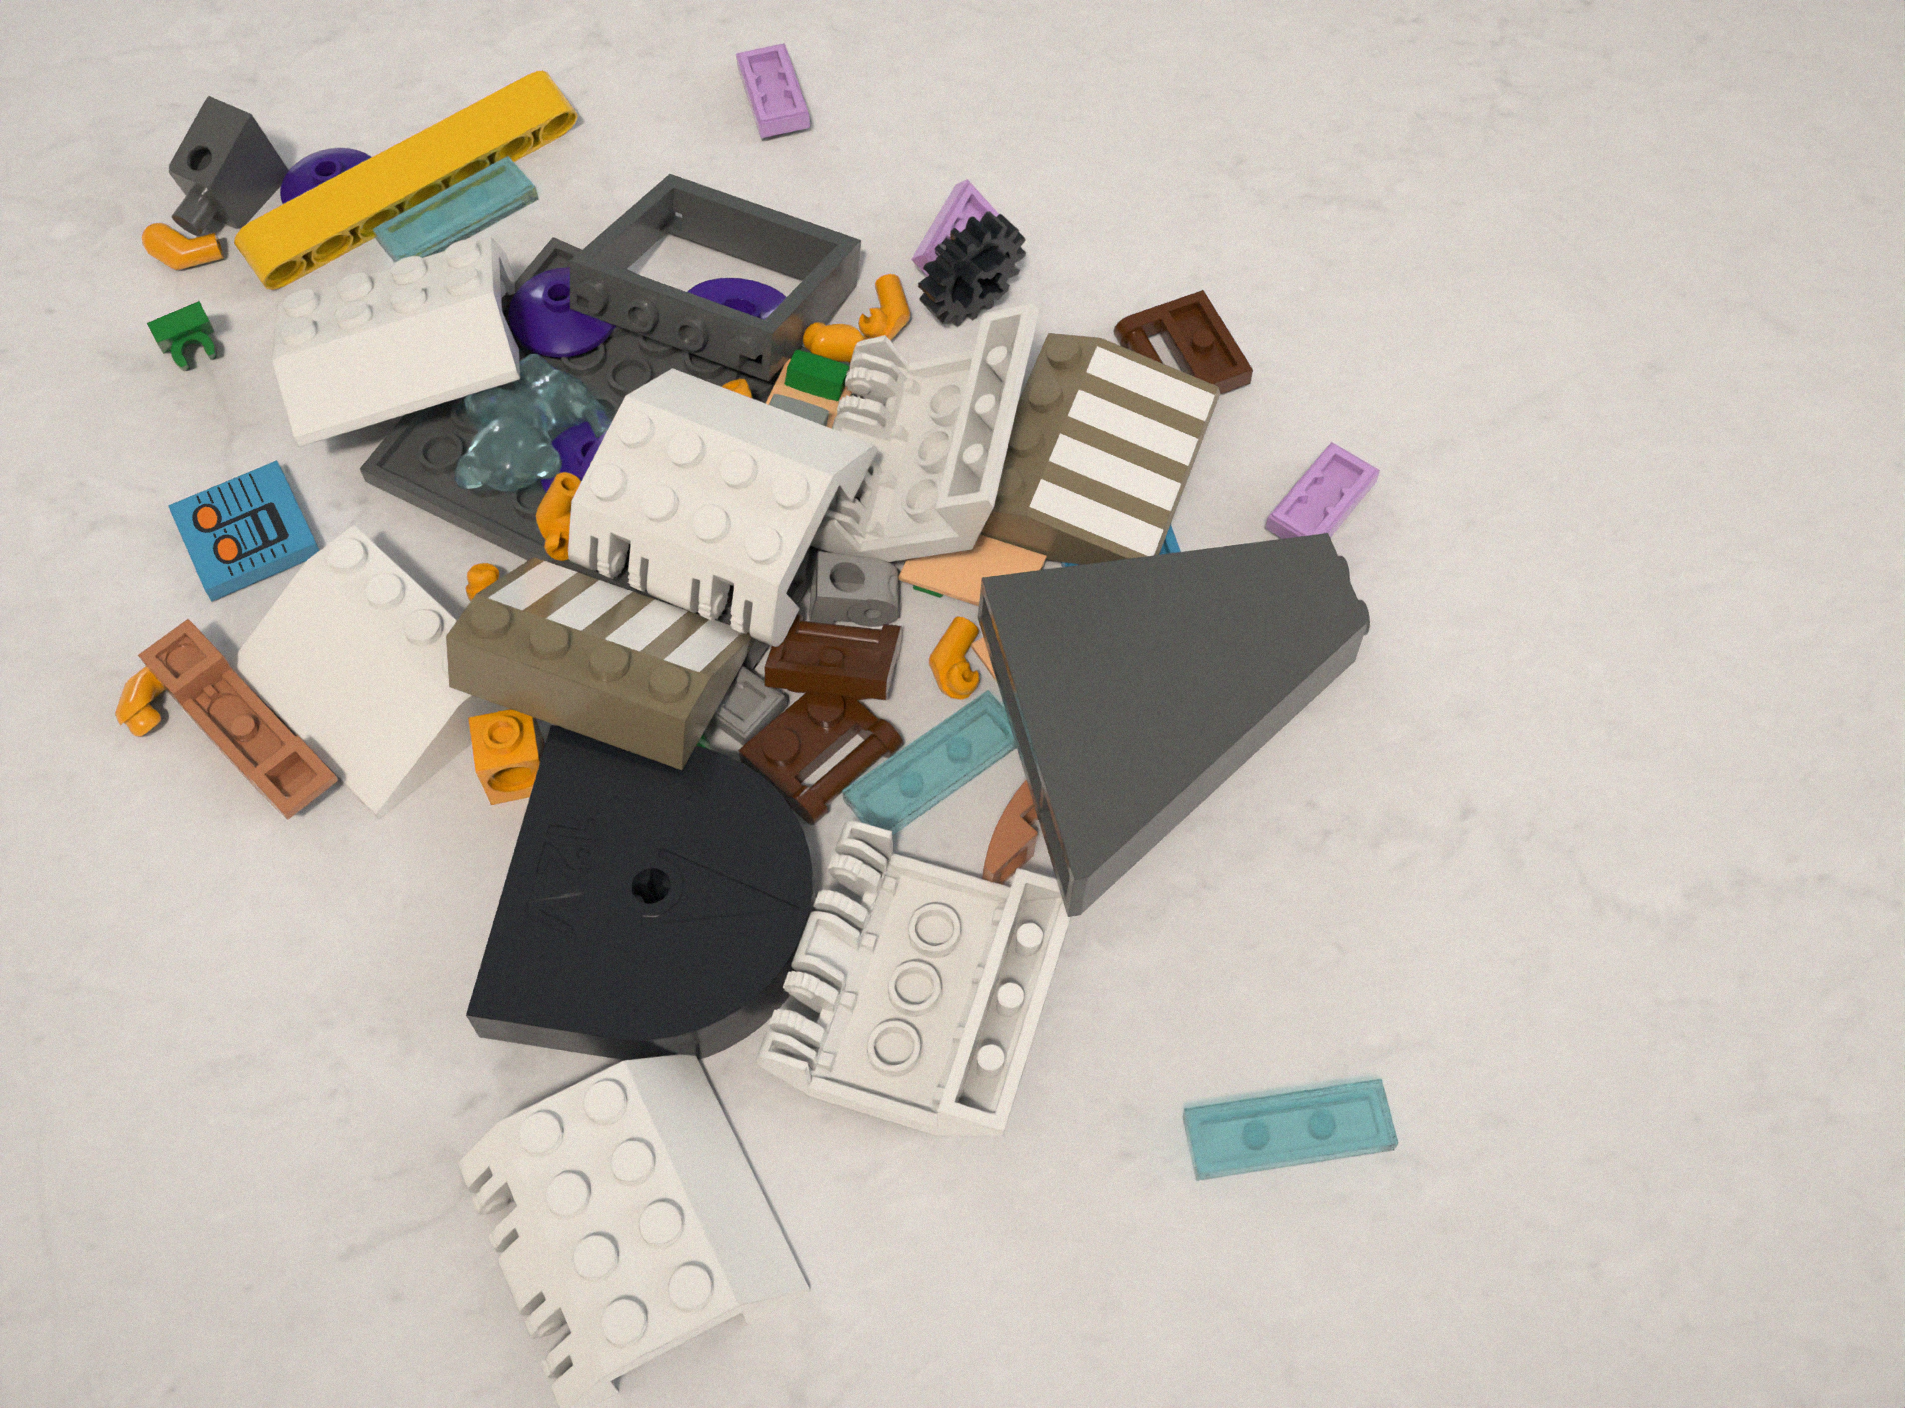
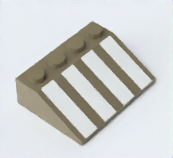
[981,333,1220,565]
[446,557,755,770]

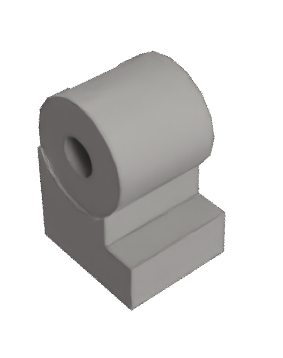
[809,551,898,627]

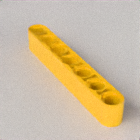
[234,70,578,290]

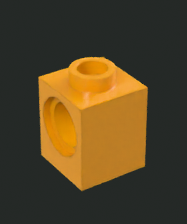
[468,709,545,805]

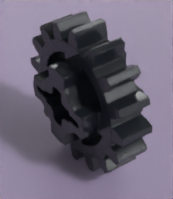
[918,211,1026,326]

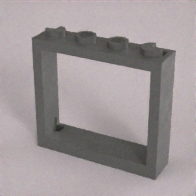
[570,174,861,381]

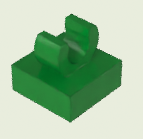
[147,301,217,371]

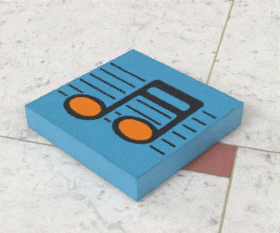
[168,460,320,602]

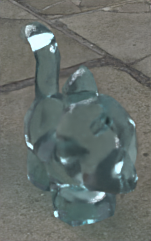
[454,354,613,491]

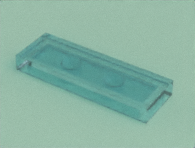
[373,156,539,263]
[842,690,1017,836]
[1182,1079,1399,1181]

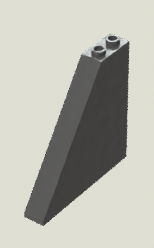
[978,533,1370,917]

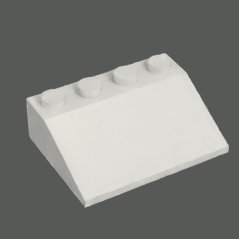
[229,525,509,819]

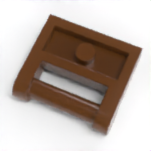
[1113,290,1253,394]
[764,614,902,700]
[738,692,904,825]

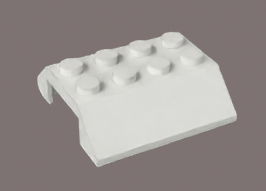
[271,237,520,447]
[810,302,1039,562]
[568,368,878,647]
[755,821,1072,1136]
[458,1054,810,1408]

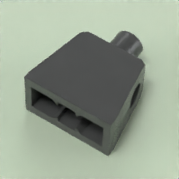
[169,96,289,236]

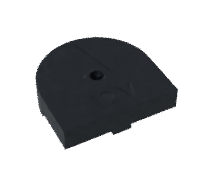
[466,725,817,1061]

